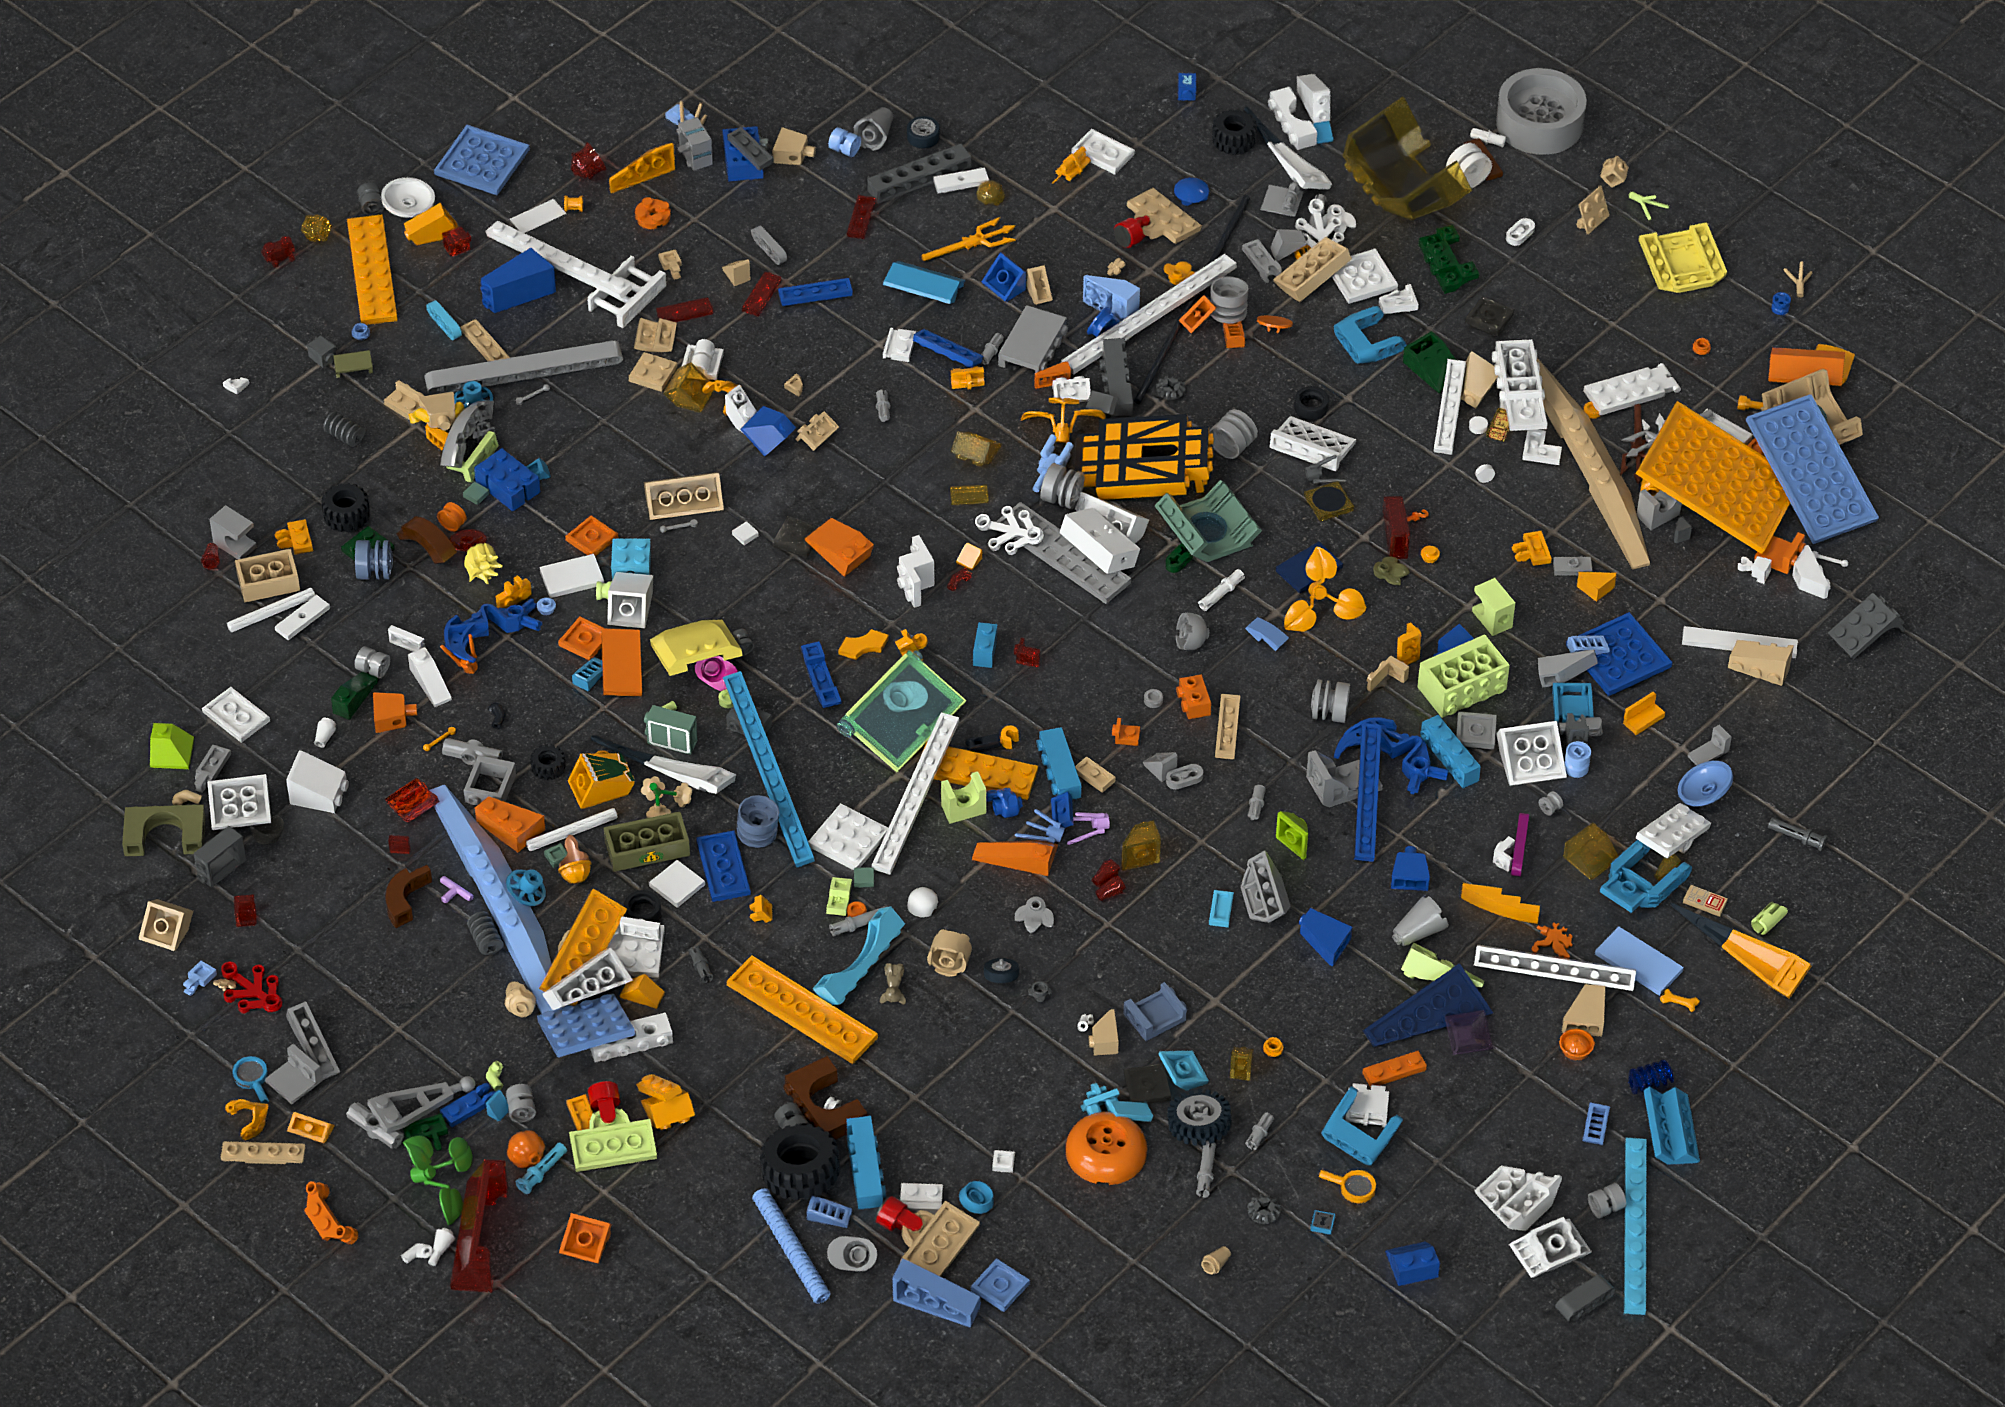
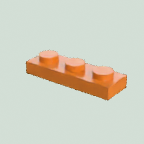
[1363,1051,1427,1088]

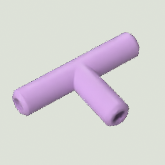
[440,876,473,903]

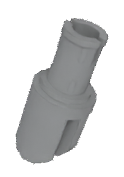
[1559,717,1603,737]

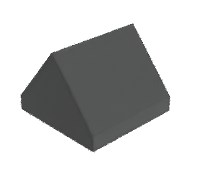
[1674,517,1692,543]

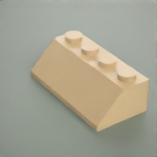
[644,472,724,520]

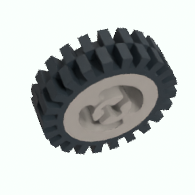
[1167,1089,1232,1146]

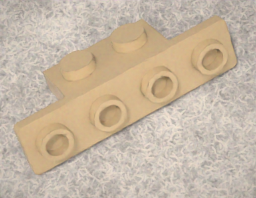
[221,1142,305,1164]

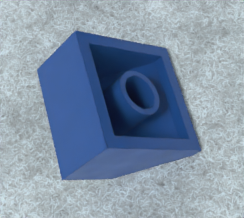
[1386,1241,1440,1286]

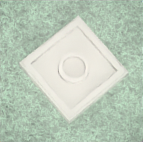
[649,860,705,908]

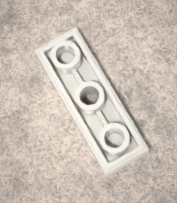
[933,168,989,193]
[275,595,330,640]

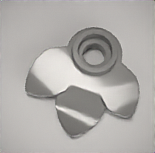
[1015,897,1054,934]

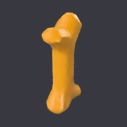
[1660,989,1699,1012]

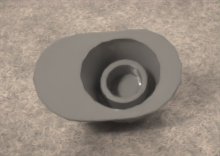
[827,1236,877,1271]

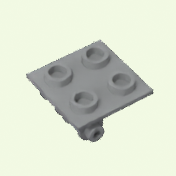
[1261,182,1303,217]

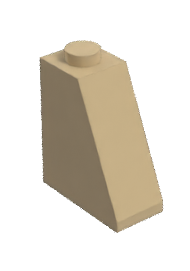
[1461,351,1498,409]
[1562,984,1605,1036]

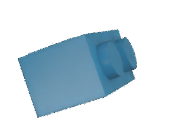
[973,622,997,668]

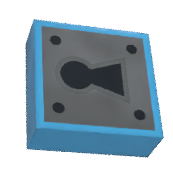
[1311,1210,1335,1235]

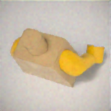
[408,392,465,431]

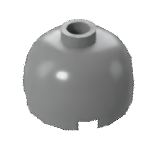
[1176,612,1209,650]

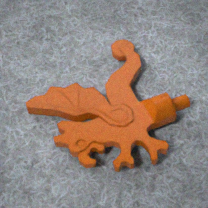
[1531,922,1573,959]

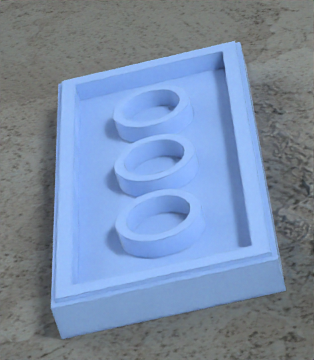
[1595,927,1684,996]

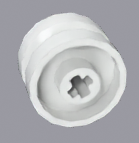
[1446,143,1492,189]

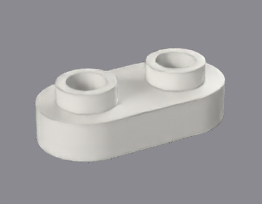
[1506,218,1535,246]

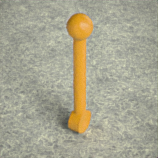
[423,727,456,751]

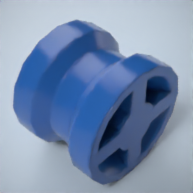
[1771,292,1791,315]

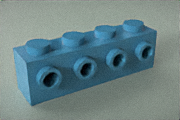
[1420,715,1481,788]

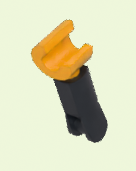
[965,725,1019,753]

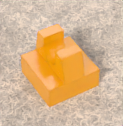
[750,895,773,923]

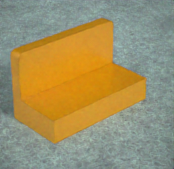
[1623,692,1665,735]

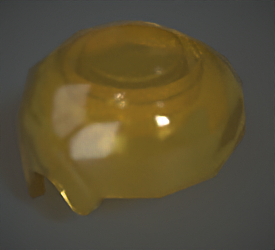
[976,181,1005,206]

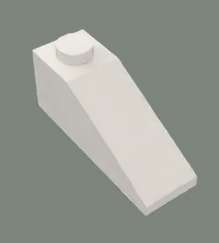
[408,647,452,707]

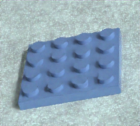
[434,125,530,195]
[537,994,635,1057]

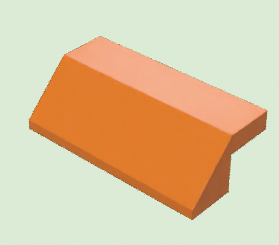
[1768,348,1845,386]

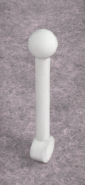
[1812,551,1848,567]

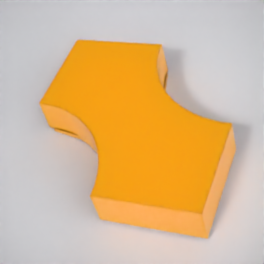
[838,629,889,660]

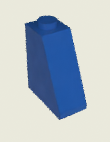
[1299,908,1352,966]

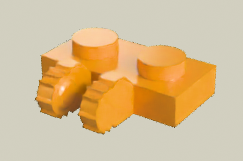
[274,519,313,555]
[1511,531,1552,566]
[496,575,532,608]

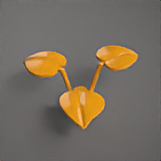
[1021,397,1106,443]
[1284,546,1366,632]

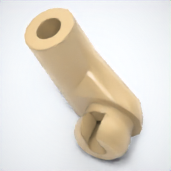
[172,790,202,805]

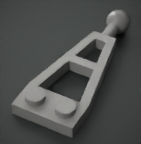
[367,1076,475,1134]

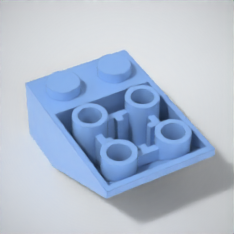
[1083,275,1140,322]

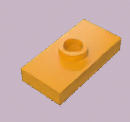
[566,1094,593,1131]

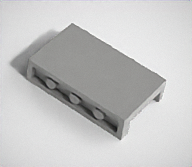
[998,305,1068,373]

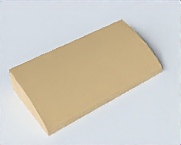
[1273,237,1352,302]

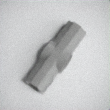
[442,738,503,765]
[346,1102,404,1149]

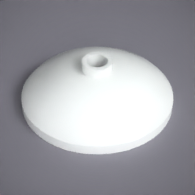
[381,178,435,218]

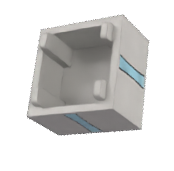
[677,117,713,171]

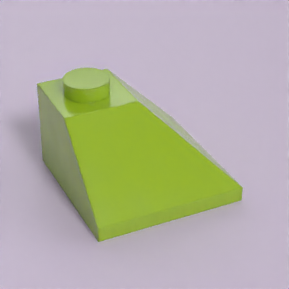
[150,723,194,769]
[1276,811,1308,860]

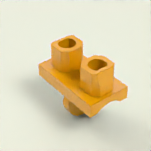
[951,366,985,390]
[895,629,928,662]

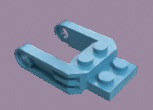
[1600,840,1692,913]

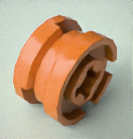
[437,502,467,532]

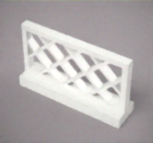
[1270,416,1356,471]

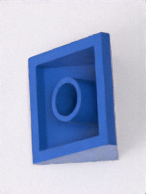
[981,252,1026,302]

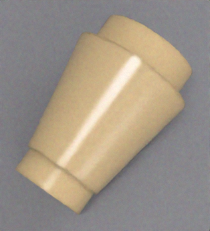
[1202,1246,1231,1274]

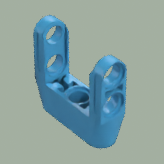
[1334,306,1406,364]
[1322,1086,1403,1165]

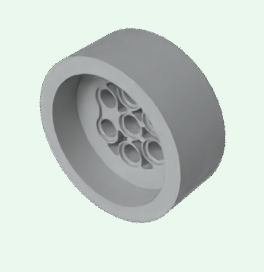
[1496,68,1586,155]

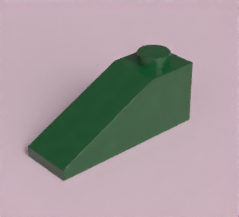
[331,672,379,720]

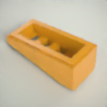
[425,424,448,451]

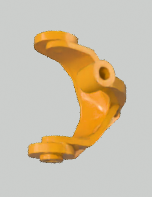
[702,380,741,416]
[225,1099,268,1140]

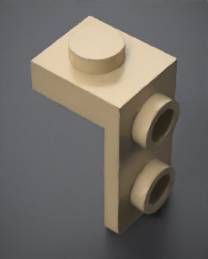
[1367,656,1409,692]

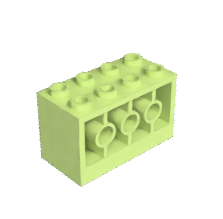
[1417,634,1510,718]

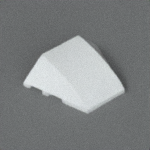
[1475,1166,1562,1231]

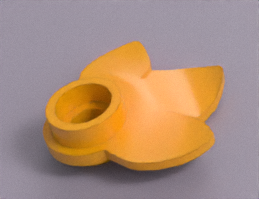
[1164,262,1196,285]

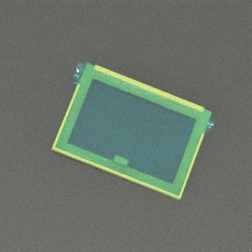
[836,650,966,772]

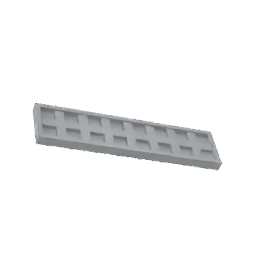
[996,502,1131,604]

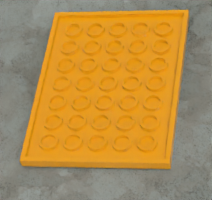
[1635,401,1790,554]

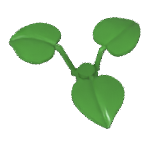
[403,1136,473,1225]

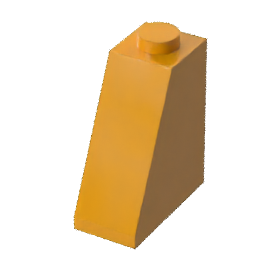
[404,203,461,245]

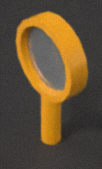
[1319,1170,1376,1203]

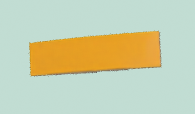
[1461,883,1540,924]

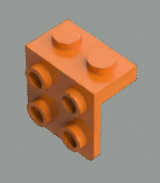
[1754,532,1806,574]

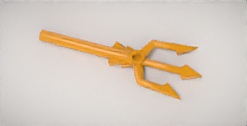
[921,217,1016,261]

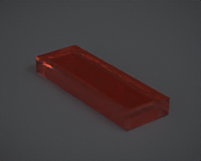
[847,195,875,239]
[742,272,781,317]
[656,297,713,322]

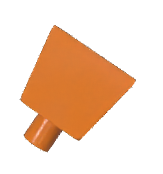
[373,692,417,733]

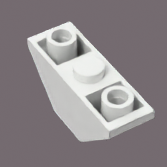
[725,385,757,433]
[1792,545,1831,599]

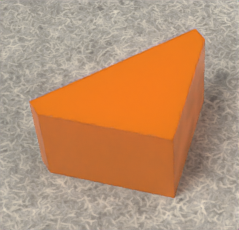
[1179,295,1217,333]

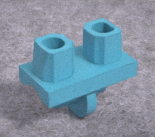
[1081,1083,1119,1115]

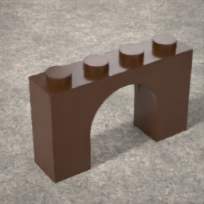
[783,1056,867,1140]

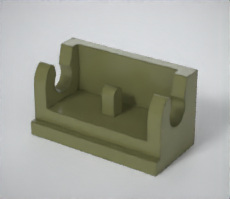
[333,350,373,378]

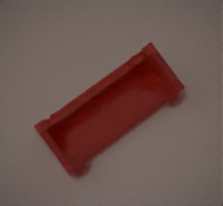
[450,1159,508,1292]

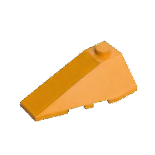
[609,143,675,193]

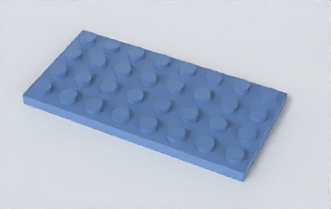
[1746,394,1879,544]

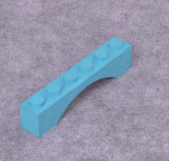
[813,906,905,1005]

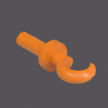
[1404,509,1429,523]

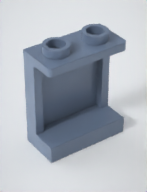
[1124,982,1187,1041]

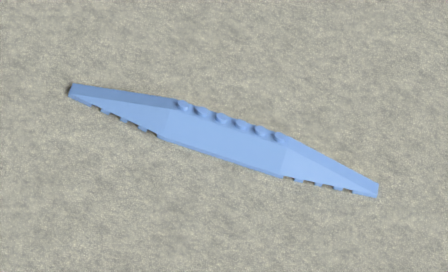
[427,785,562,1014]

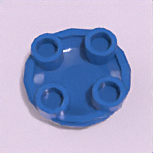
[1174,178,1209,206]

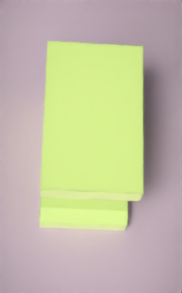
[1472,578,1515,636]
[941,771,986,824]

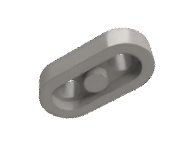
[1166,764,1203,789]

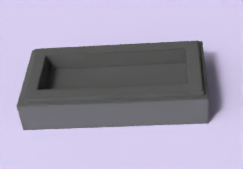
[1086,390,1118,415]

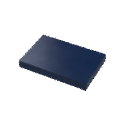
[1276,542,1343,594]

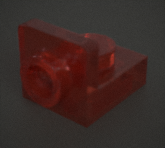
[1014,638,1040,668]

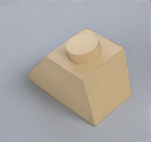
[1088,1009,1119,1055]

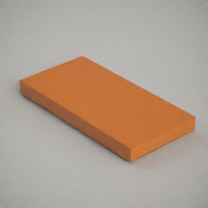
[601,628,642,696]

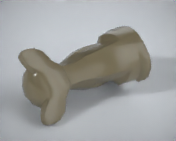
[880,963,906,1005]

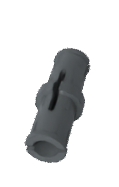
[689,946,713,983]

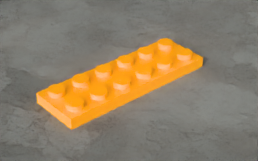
[922,742,1038,800]
[539,889,627,1006]

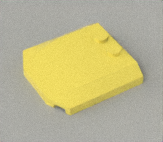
[1639,223,1727,293]
[650,620,743,676]

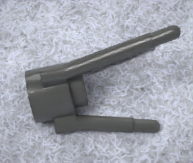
[1304,455,1347,484]

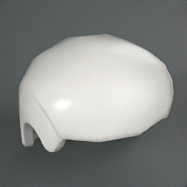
[907,887,938,917]

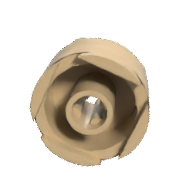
[927,929,972,976]

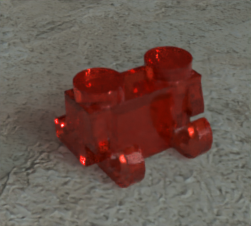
[261,236,295,268]

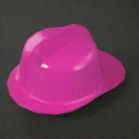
[695,656,738,691]

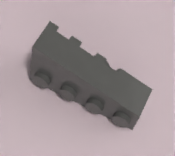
[1099,338,1133,417]

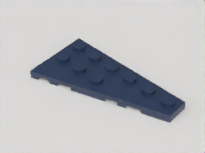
[1362,963,1493,1047]

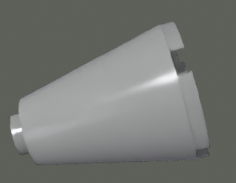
[854,107,893,150]
[1392,895,1449,946]

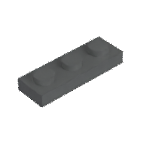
[727,127,774,171]

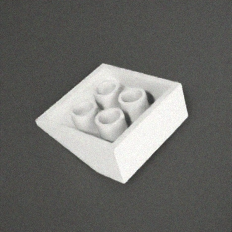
[1496,721,1567,786]
[207,774,271,830]

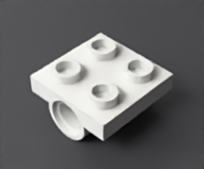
[681,339,724,380]

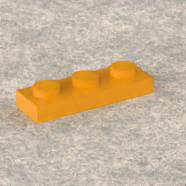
[636,1074,682,1102]

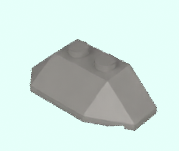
[1241,851,1291,923]

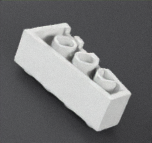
[542,947,633,1010]

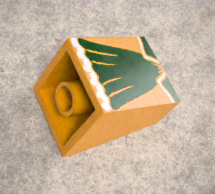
[568,753,635,809]

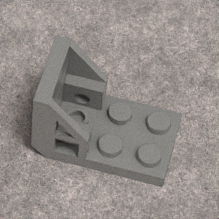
[1306,750,1383,807]

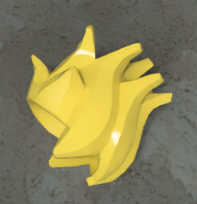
[464,543,503,584]

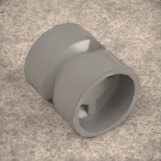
[355,646,390,678]
[506,1084,536,1123]
[1588,1183,1626,1218]

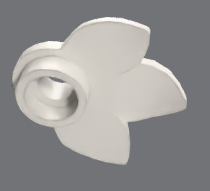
[1322,204,1356,233]

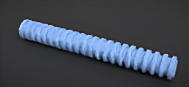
[752,1188,830,1303]

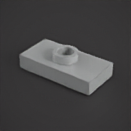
[1553,557,1592,576]

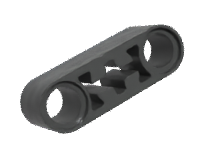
[1555,1274,1615,1323]

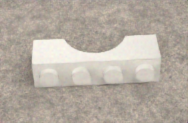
[1268,87,1317,150]

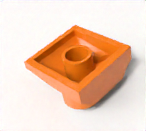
[559,1213,612,1264]

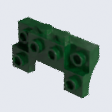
[1419,225,1479,294]

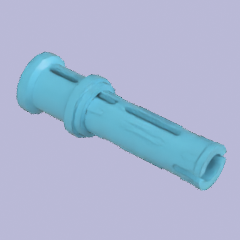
[515,1143,567,1194]

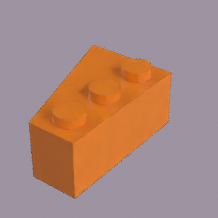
[475,796,545,853]

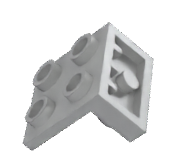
[265,1044,322,1104]

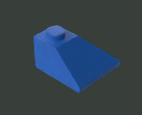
[740,406,796,456]

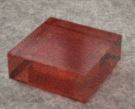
[388,835,410,854]

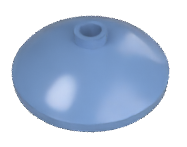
[1678,761,1733,806]

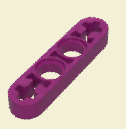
[1511,813,1529,877]

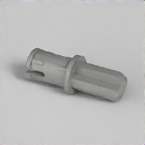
[981,333,1004,365]
[876,390,890,422]
[1248,785,1266,821]
[1245,1112,1274,1150]

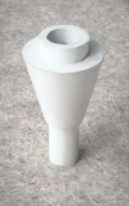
[428,1228,455,1266]

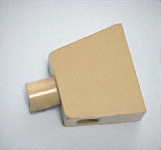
[773,128,816,165]

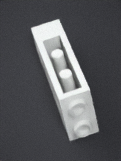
[1297,74,1330,123]

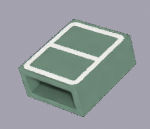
[644,705,698,755]

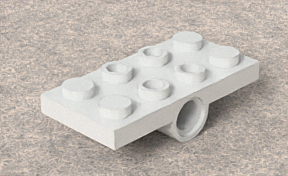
[1636,803,1711,858]

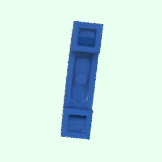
[801,641,842,708]

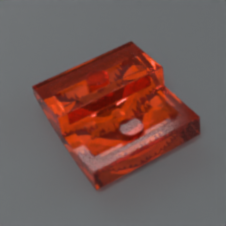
[385,778,440,823]

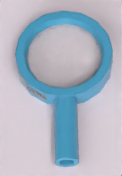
[232,1056,269,1104]

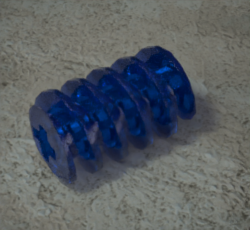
[1628,1060,1674,1094]

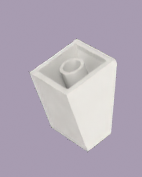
[607,572,653,628]
[286,750,349,813]

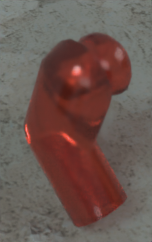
[947,569,972,591]

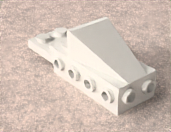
[1492,340,1547,431]

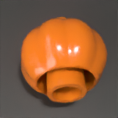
[507,1130,545,1168]

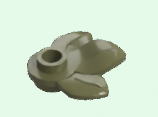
[1373,556,1410,586]

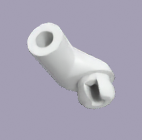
[1077,1014,1094,1032]

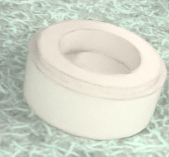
[1469,416,1488,434]
[1475,464,1495,483]

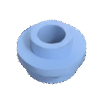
[537,598,556,615]

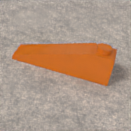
[972,840,1058,876]

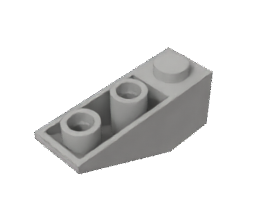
[1538,649,1598,688]

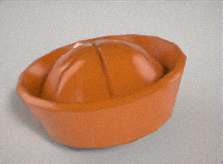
[1559,1029,1595,1060]

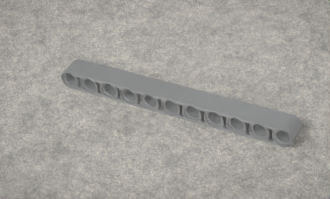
[424,341,623,395]

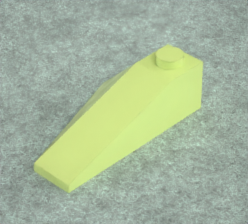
[1401,942,1484,987]

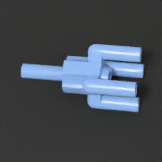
[1032,435,1074,492]

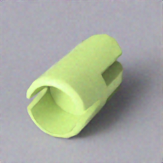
[1751,902,1788,935]

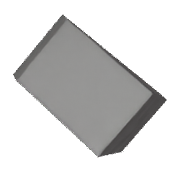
[1270,229,1307,262]
[1143,752,1177,782]

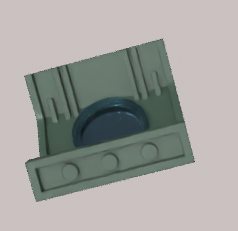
[1155,480,1262,562]

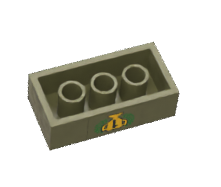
[604,812,690,872]

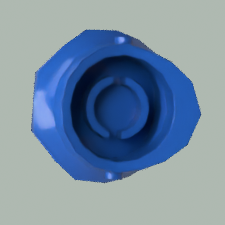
[1087,307,1120,337]

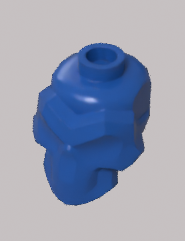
[986,788,1023,818]

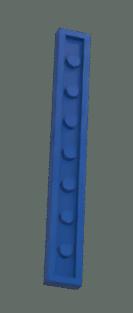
[1354,723,1381,862]

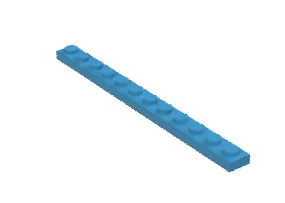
[723,671,815,868]

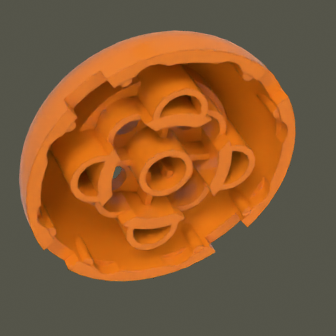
[1066,1112,1147,1185]

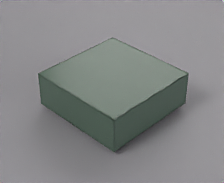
[463,482,489,505]
[544,843,567,868]
[854,868,874,888]

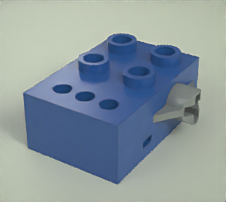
[722,126,768,181]

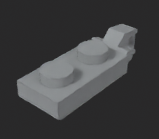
[194,745,231,793]

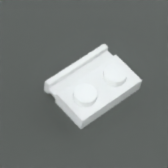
[883,328,916,362]
[900,1183,943,1214]

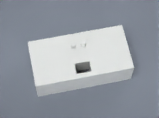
[1060,508,1140,574]

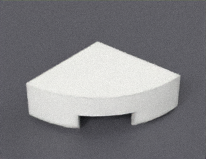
[223,377,249,395]

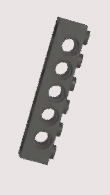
[867,144,971,204]

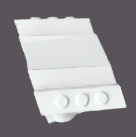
[1509,1217,1591,1278]

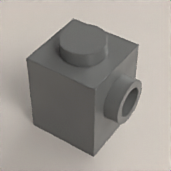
[307,335,336,368]

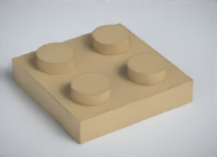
[629,352,677,392]

